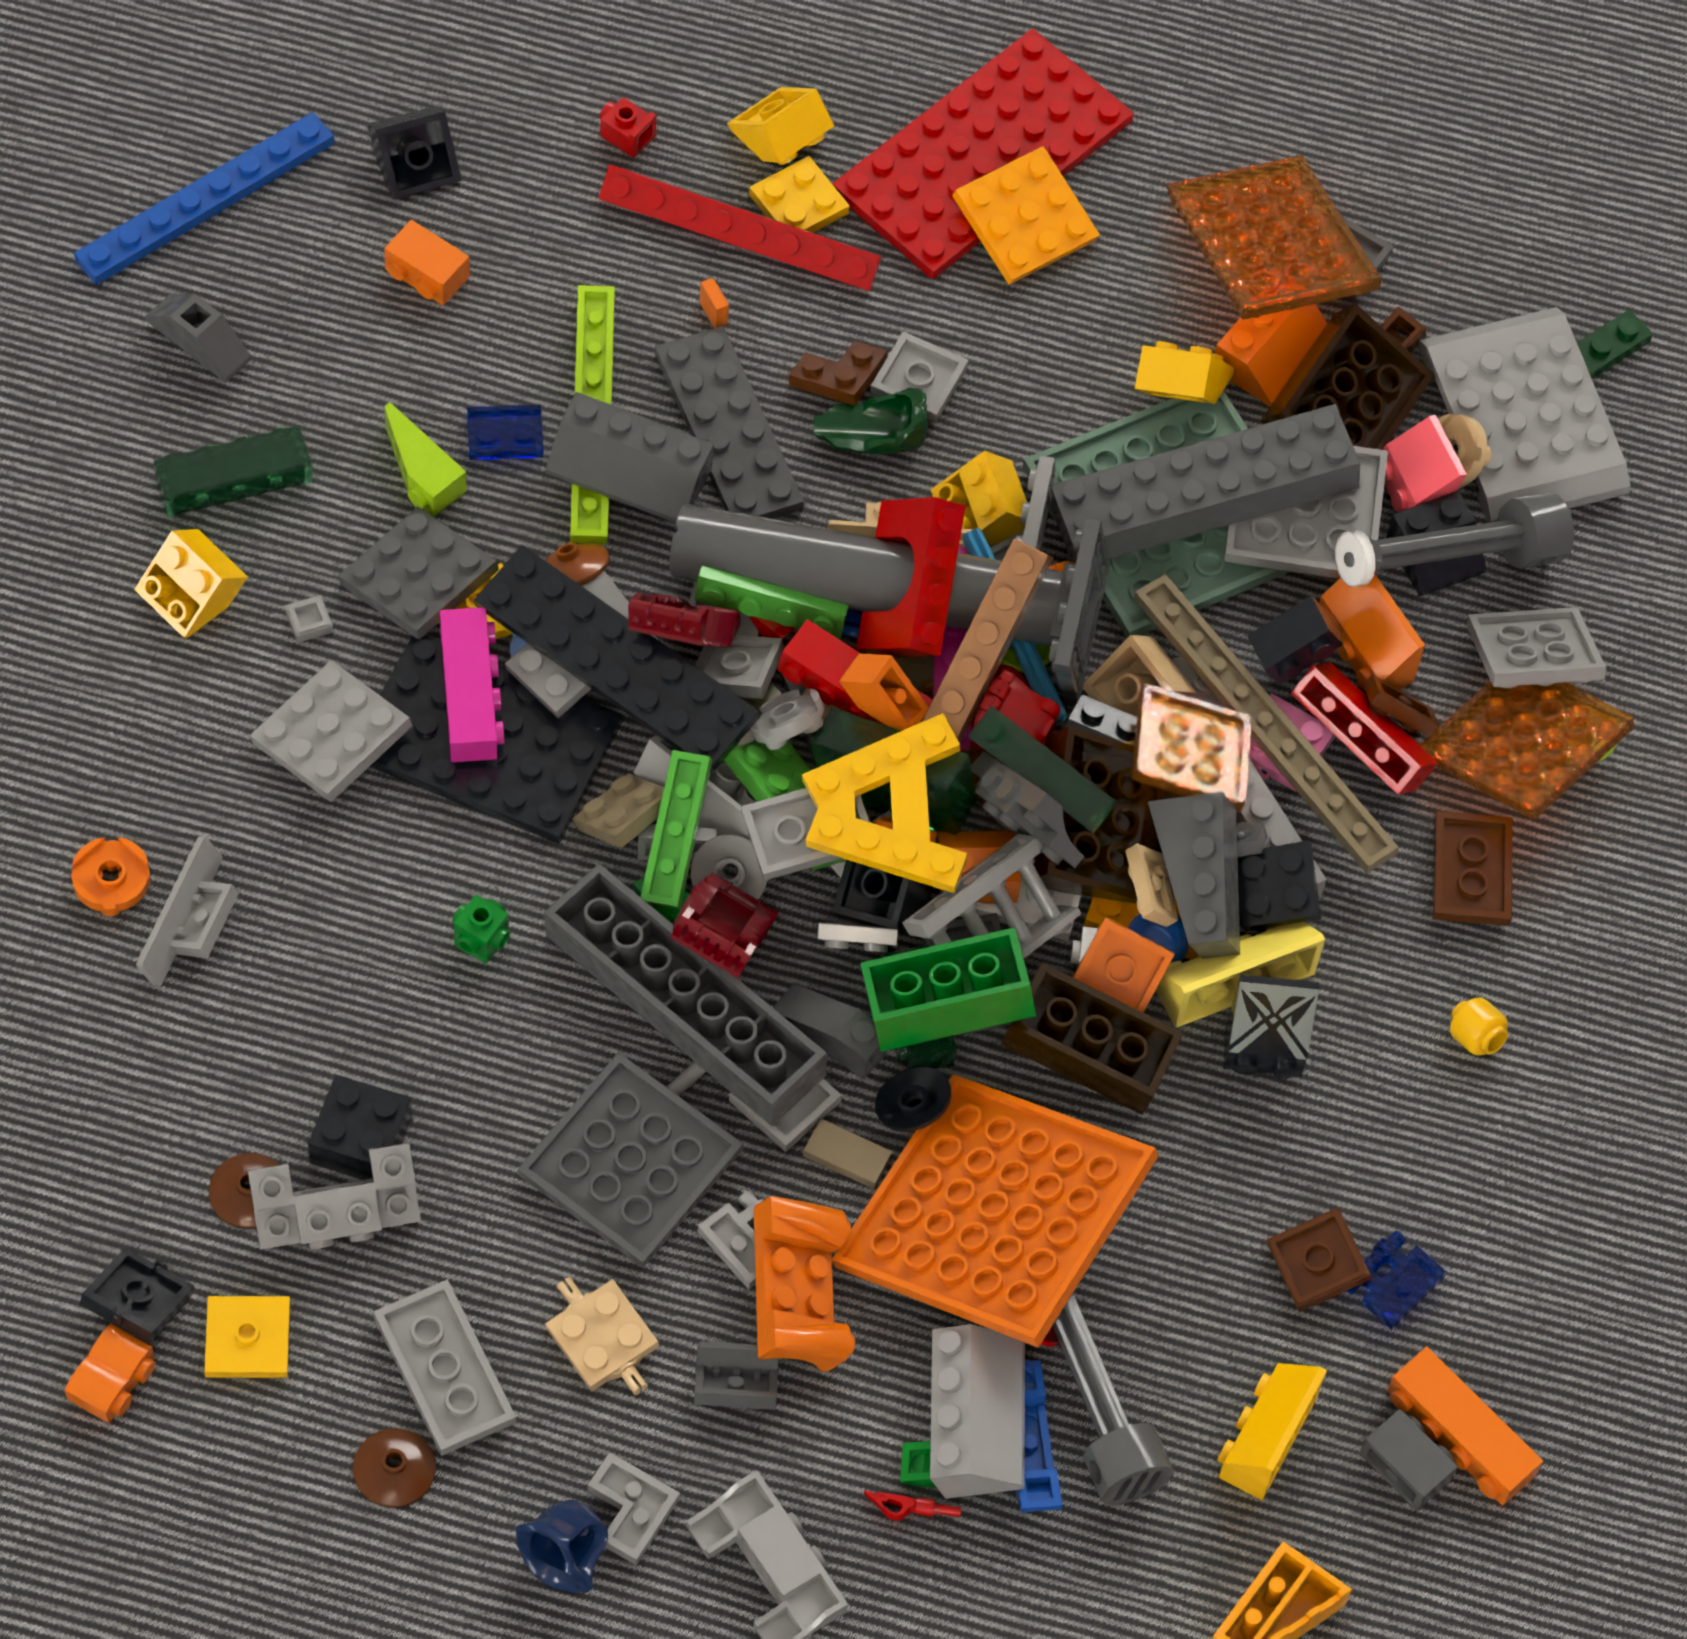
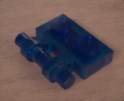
[1346,1231,1447,1330]

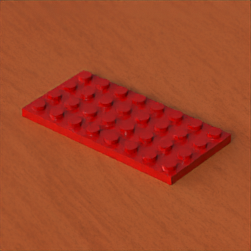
[832,28,1134,280]

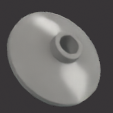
[691,834,768,899]

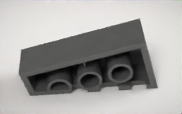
[1148,792,1240,959]

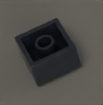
[308,1074,412,1180]

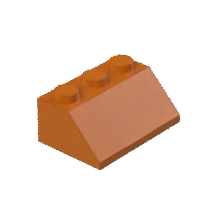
[1215,274,1328,407]
[1319,573,1425,691]

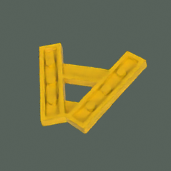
[802,713,968,894]

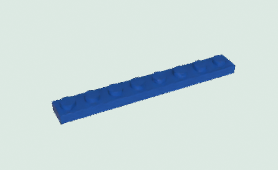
[74,112,334,285]

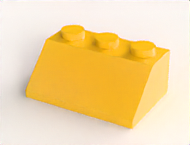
[1217,1363,1327,1501]

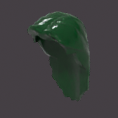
[811,388,928,455]

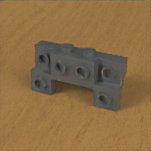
[969,751,1084,868]

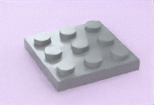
[1467,607,1606,688]
[250,660,413,802]

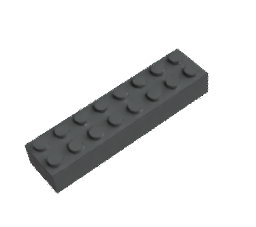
[1050,404,1360,563]
[544,863,827,1126]

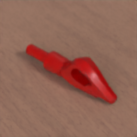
[863,1490,961,1521]

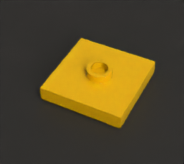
[204,1296,290,1378]

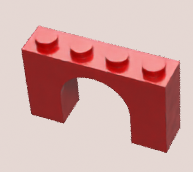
[856,497,966,657]

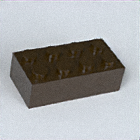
[1001,963,1183,1115]

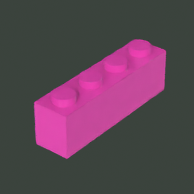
[440,607,504,762]

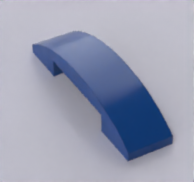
[1015,1360,1063,1512]

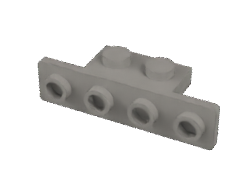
[136,837,239,986]

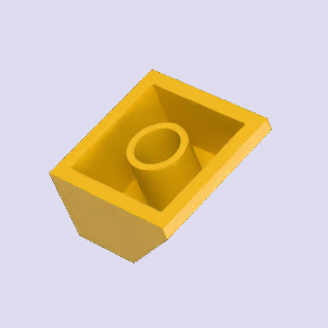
[727,87,834,165]

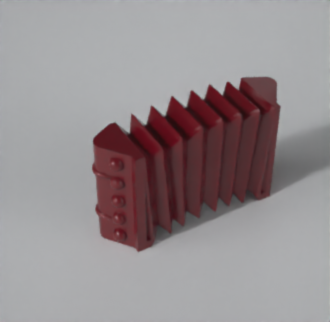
[628,593,741,647]
[670,872,779,978]

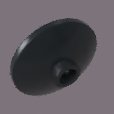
[875,1067,952,1132]

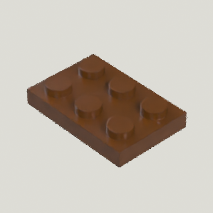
[1432,811,1513,926]

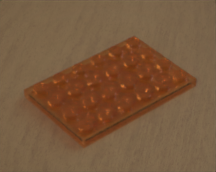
[1168,155,1381,320]

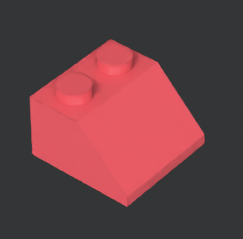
[1383,415,1467,513]

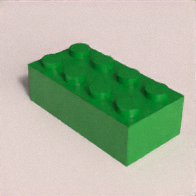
[860,927,1036,1052]

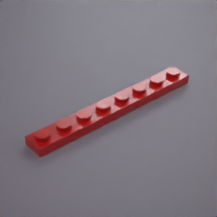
[598,164,882,291]

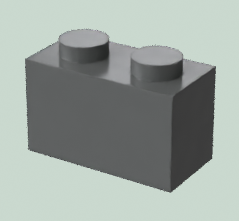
[1359,1409,1458,1511]

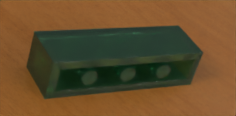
[154,425,313,517]

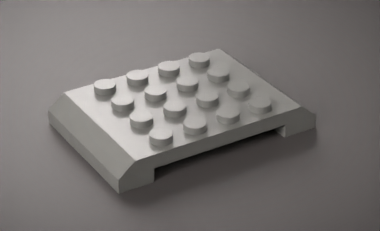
[1418,307,1631,523]

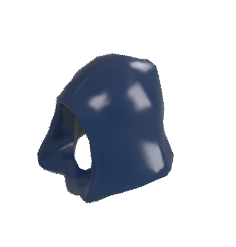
[515,1500,608,1593]

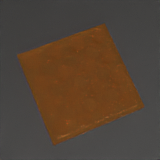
[1420,681,1634,820]

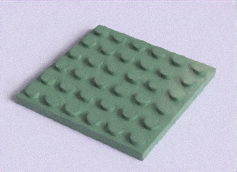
[1022,391,1291,638]

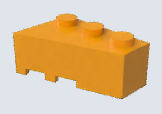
[1212,1541,1352,1639]

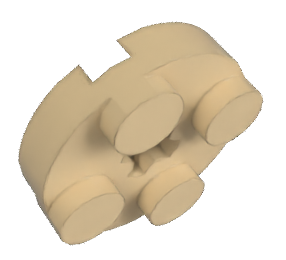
[1438,414,1492,489]

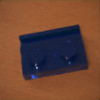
[467,404,544,460]

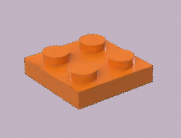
[1072,916,1175,1013]

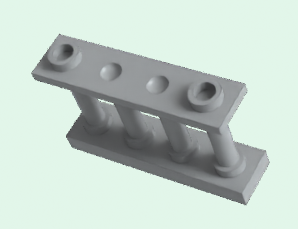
[902,834,1082,959]

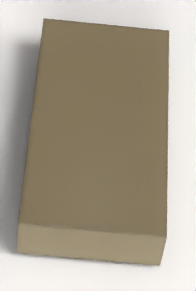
[803,1119,892,1189]

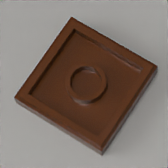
[1266,1207,1372,1312]

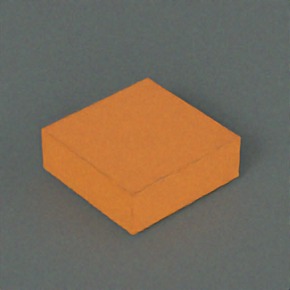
[699,278,729,328]

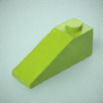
[384,402,467,517]

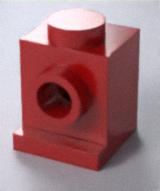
[599,97,657,158]

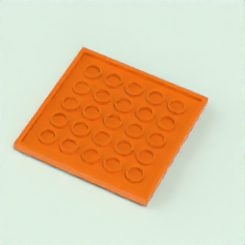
[831,1074,1159,1348]

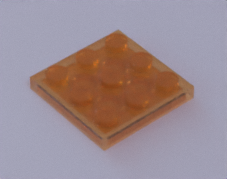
[1132,683,1252,813]

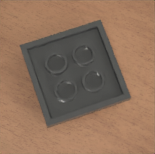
[338,507,499,640]

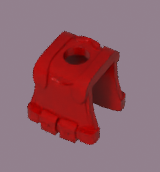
[970,669,1060,768]

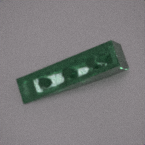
[968,706,1117,834]

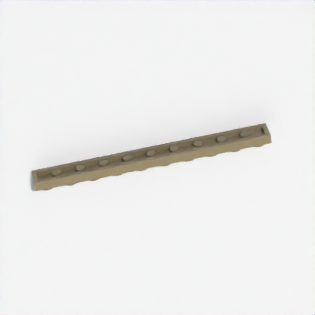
[1134,574,1399,874]

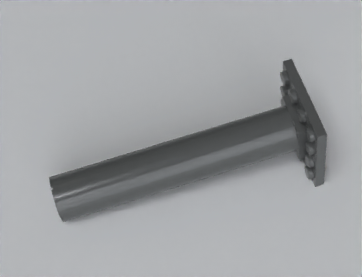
[669,503,1110,707]

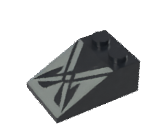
[1224,975,1320,1079]

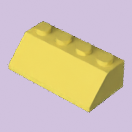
[1156,922,1325,1028]

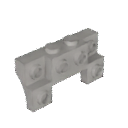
[247,1142,421,1250]
[686,1470,848,1639]

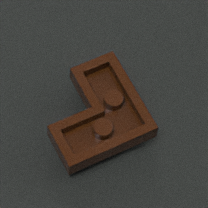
[789,341,888,406]

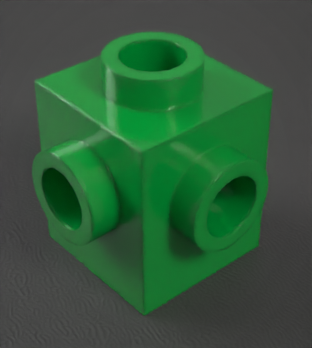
[452,894,511,964]

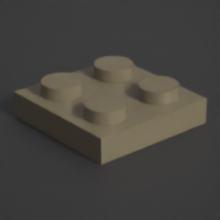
[572,773,664,848]

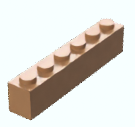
[922,538,1054,764]

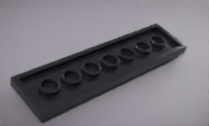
[474,544,760,774]

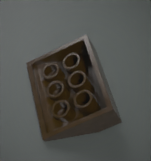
[1260,304,1434,450]
[1033,726,1170,903]

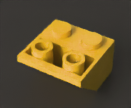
[1134,341,1235,404]
[931,450,1027,545]
[134,529,248,638]

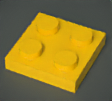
[749,156,849,233]

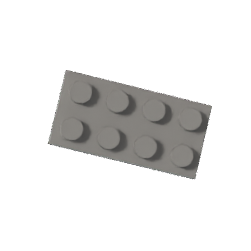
[373,1279,516,1456]

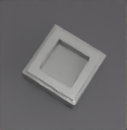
[285,595,333,643]

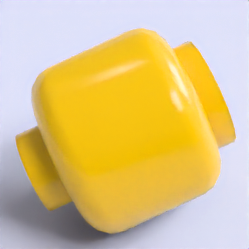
[1450,997,1508,1056]

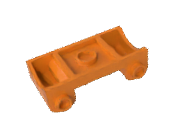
[754,1196,855,1372]

